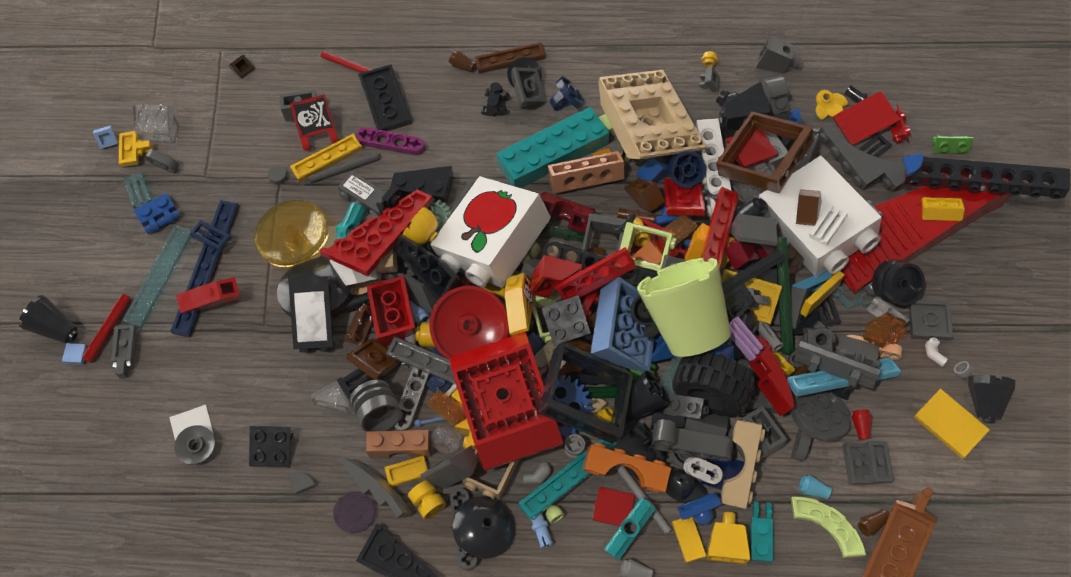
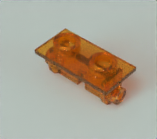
[426,389,467,427]

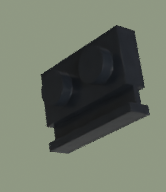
[376,185,403,215]

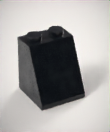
[719,82,770,139]

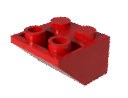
[530,255,582,298]

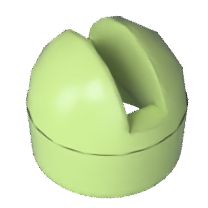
[546,505,564,524]

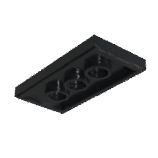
[358,64,412,131]

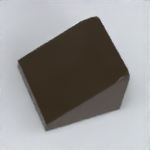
[229,54,254,78]

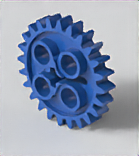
[544,376,593,438]

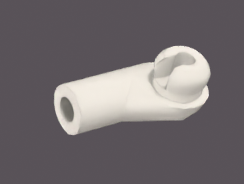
[925,338,948,367]

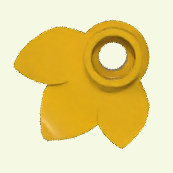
[815,90,848,120]

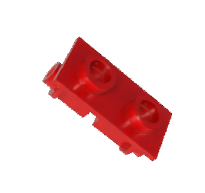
[890,105,911,144]

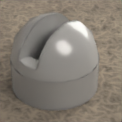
[954,361,973,379]

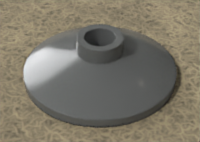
[174,425,215,465]

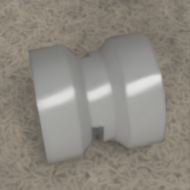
[565,434,585,460]

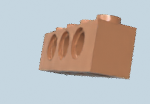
[548,151,624,194]

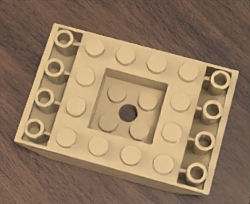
[599,70,706,159]

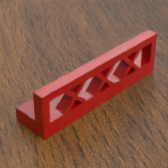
[555,247,637,300]

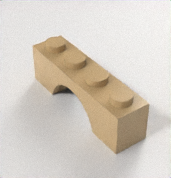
[720,419,765,509]

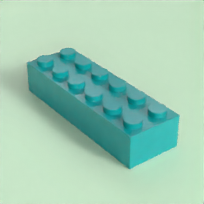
[496,107,609,188]

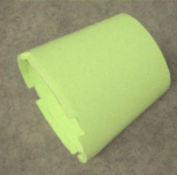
[637,258,731,357]

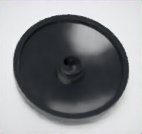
[277,258,354,317]

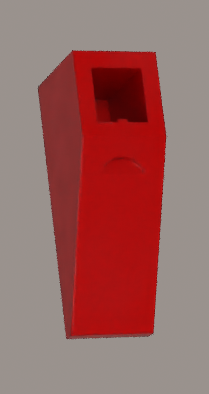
[176,277,240,314]

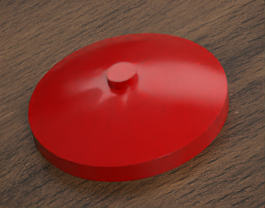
[429,286,509,360]

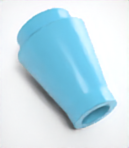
[798,475,832,499]

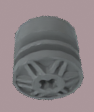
[350,379,402,433]

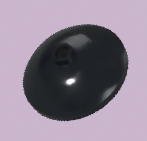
[452,496,515,559]

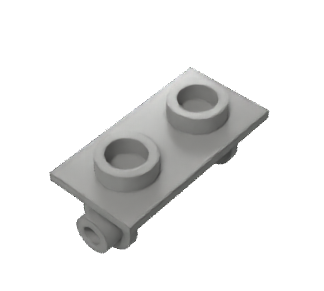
[866,296,910,334]

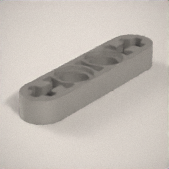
[394,367,431,431]

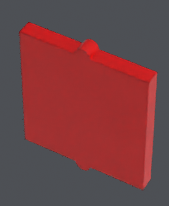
[592,487,635,528]

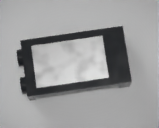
[288,276,336,352]

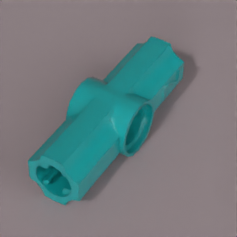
[332,202,367,245]
[604,497,656,561]

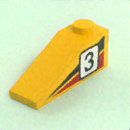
[504,273,534,336]

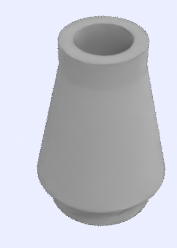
[620,559,653,577]

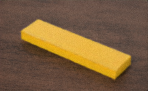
[290,133,363,182]

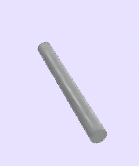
[615,466,672,535]

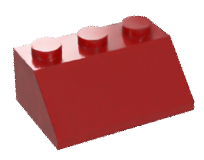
[367,275,416,346]

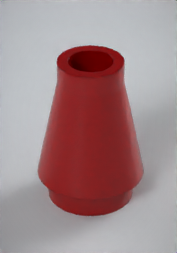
[851,409,872,440]

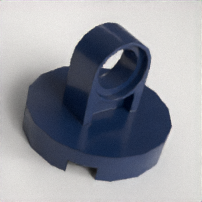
[550,76,584,111]

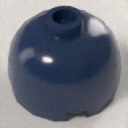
[668,151,706,188]

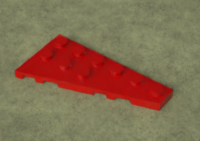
[319,190,433,277]

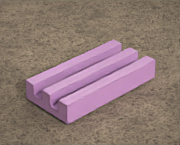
[729,317,763,361]

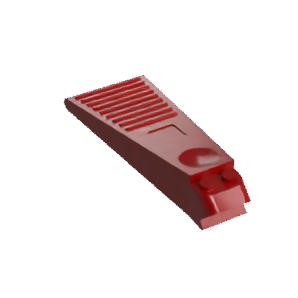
[840,175,1012,294]

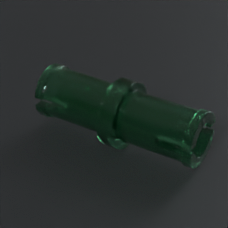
[548,224,585,243]

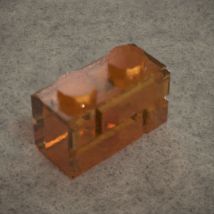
[863,312,907,348]

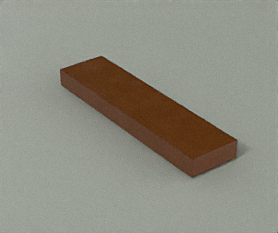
[475,42,545,74]

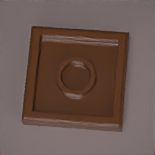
[346,338,401,380]

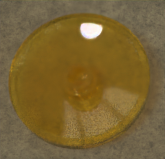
[254,199,329,267]

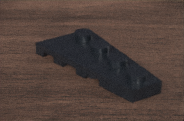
[356,523,438,577]

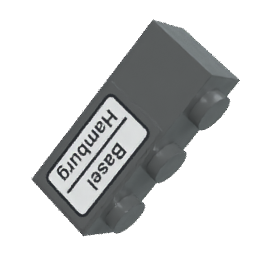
[338,171,386,216]

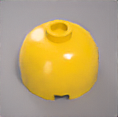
[402,207,438,245]

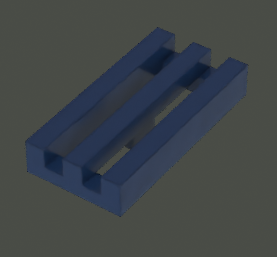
[189,220,232,253]

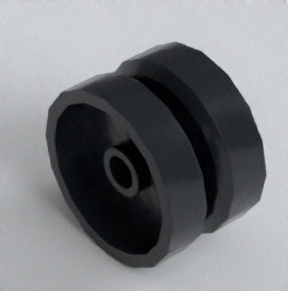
[872,259,925,306]

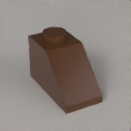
[624,178,665,211]

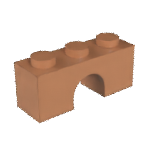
[366,430,431,459]

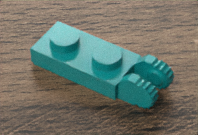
[750,501,773,563]

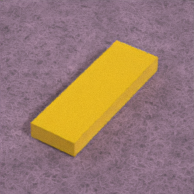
[800,271,845,317]

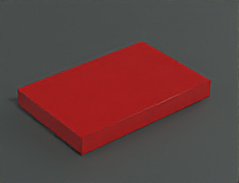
[833,91,900,146]
[663,178,705,216]

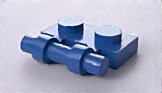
[134,193,180,234]

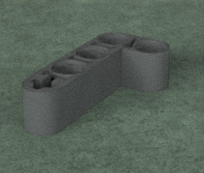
[651,420,733,462]

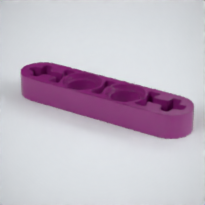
[356,128,425,155]

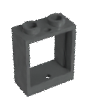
[582,214,626,266]

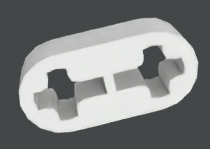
[684,457,723,484]

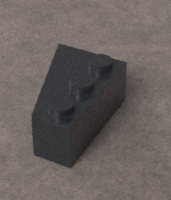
[390,166,454,205]

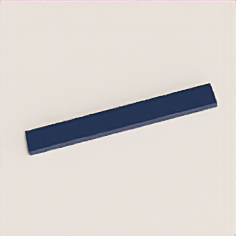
[170,200,239,337]

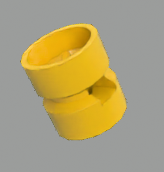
[408,480,446,520]

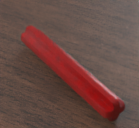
[82,294,131,363]

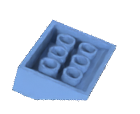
[591,277,654,372]

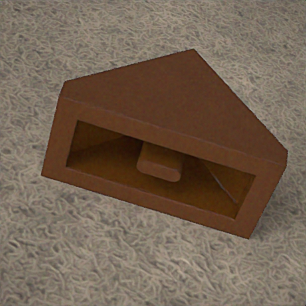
[796,189,820,226]

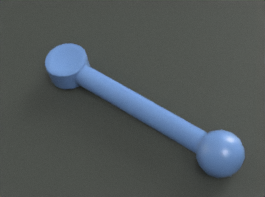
[414,412,456,427]

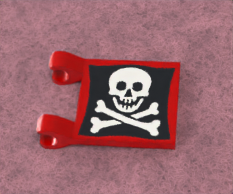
[290,94,338,150]

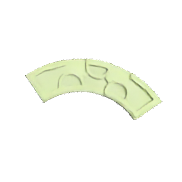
[790,497,866,558]

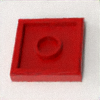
[726,129,777,169]

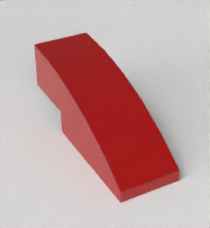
[748,348,795,416]

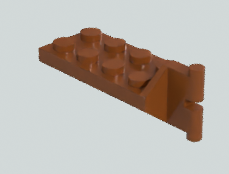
[861,487,938,577]

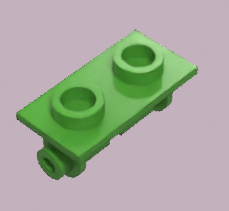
[932,135,974,154]

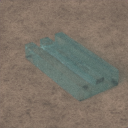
[123,171,151,209]

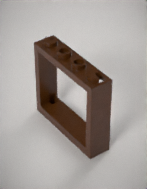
[716,111,814,193]

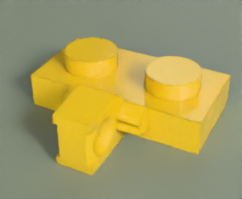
[119,131,153,167]

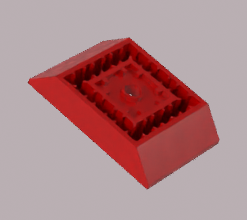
[449,332,563,471]

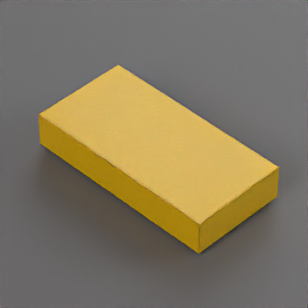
[384,455,428,488]
[671,517,706,564]

